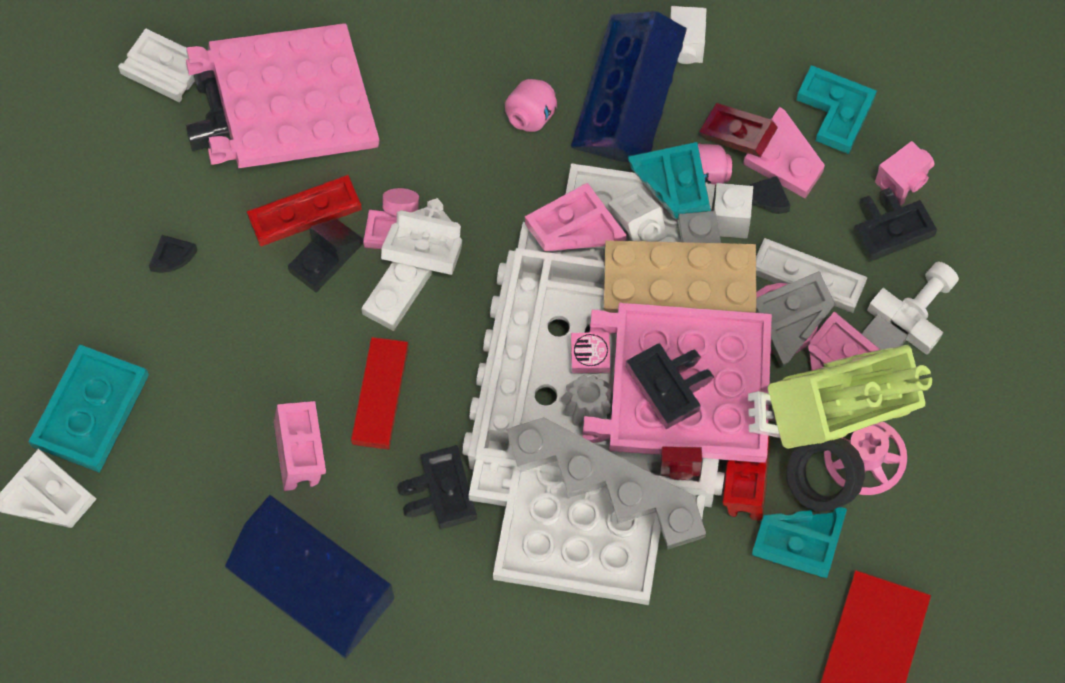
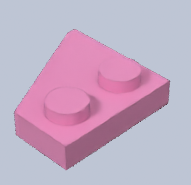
[525,183,626,251]

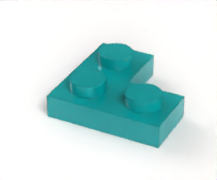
[796,65,877,154]

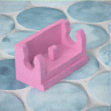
[273,401,326,491]

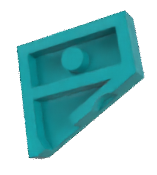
[628,142,711,219]
[752,507,847,578]

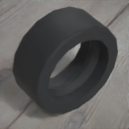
[786,438,865,511]

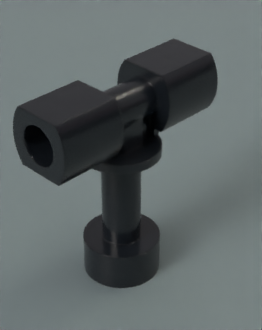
[185,70,230,151]

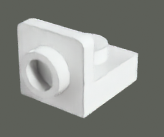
[608,187,667,242]

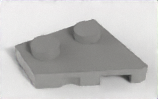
[756,271,835,367]

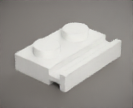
[118,29,195,103]

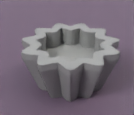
[561,375,613,425]

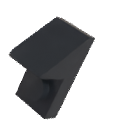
[288,219,364,293]

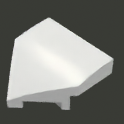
[381,198,462,275]

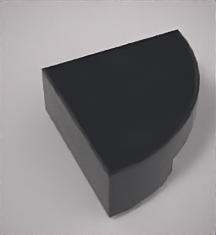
[746,176,791,214]
[149,235,198,273]

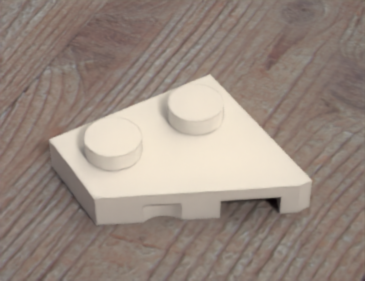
[0,449,97,528]

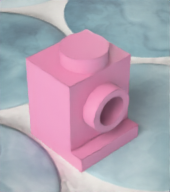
[875,141,934,205]

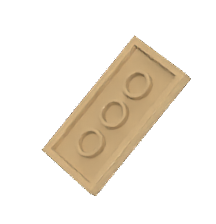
[604,240,756,313]

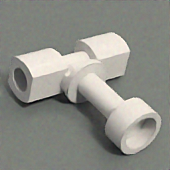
[867,262,959,355]

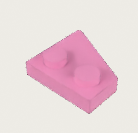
[744,107,825,198]

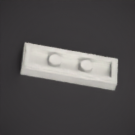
[756,238,867,313]

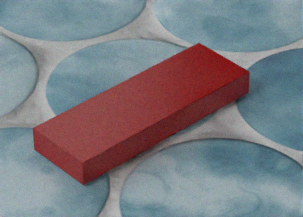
[247,175,362,247]
[351,337,409,450]

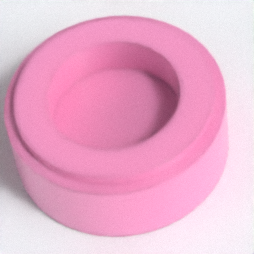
[382,188,419,216]

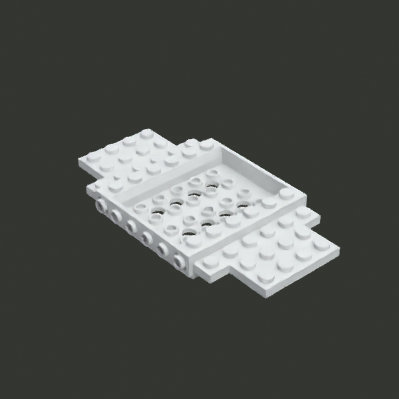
[463,164,725,605]

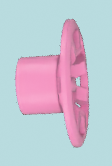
[824,422,907,495]

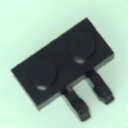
[853,187,937,262]
[625,343,714,429]
[397,445,477,529]

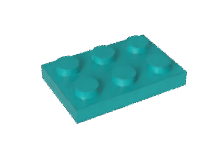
[28,344,149,473]

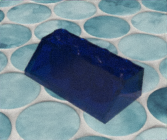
[571,11,687,162]
[225,495,395,659]

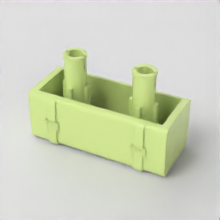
[768,345,932,449]

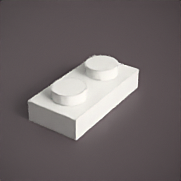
[361,262,432,331]

